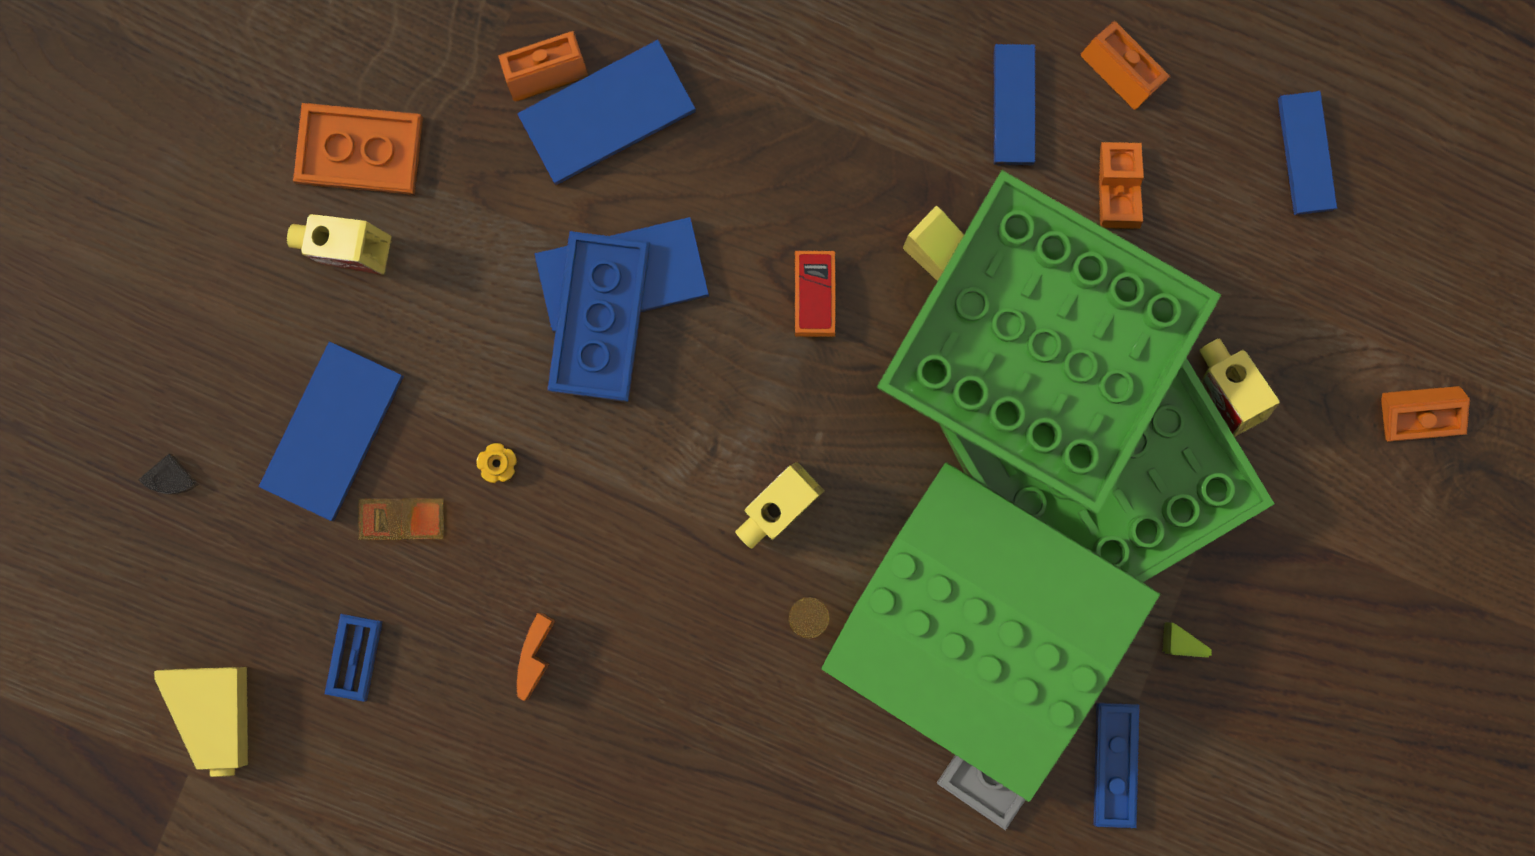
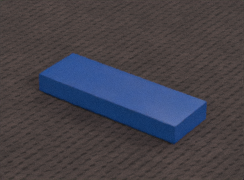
[994,44,1035,165]
[1278,91,1337,215]
[1093,703,1139,828]

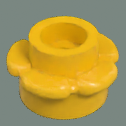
[477,443,517,483]

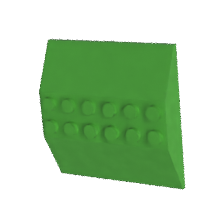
[877,170,1221,514]
[939,358,1275,582]
[821,462,1161,802]

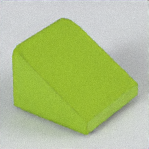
[1163,622,1212,658]

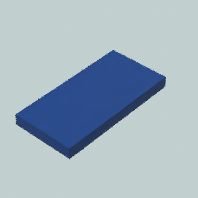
[517,40,696,185]
[534,217,709,333]
[548,231,650,402]
[258,341,404,521]

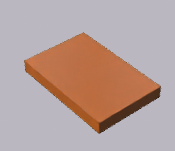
[293,103,423,195]

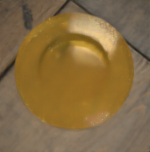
[789,597,829,638]

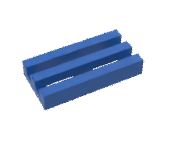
[325,614,383,702]

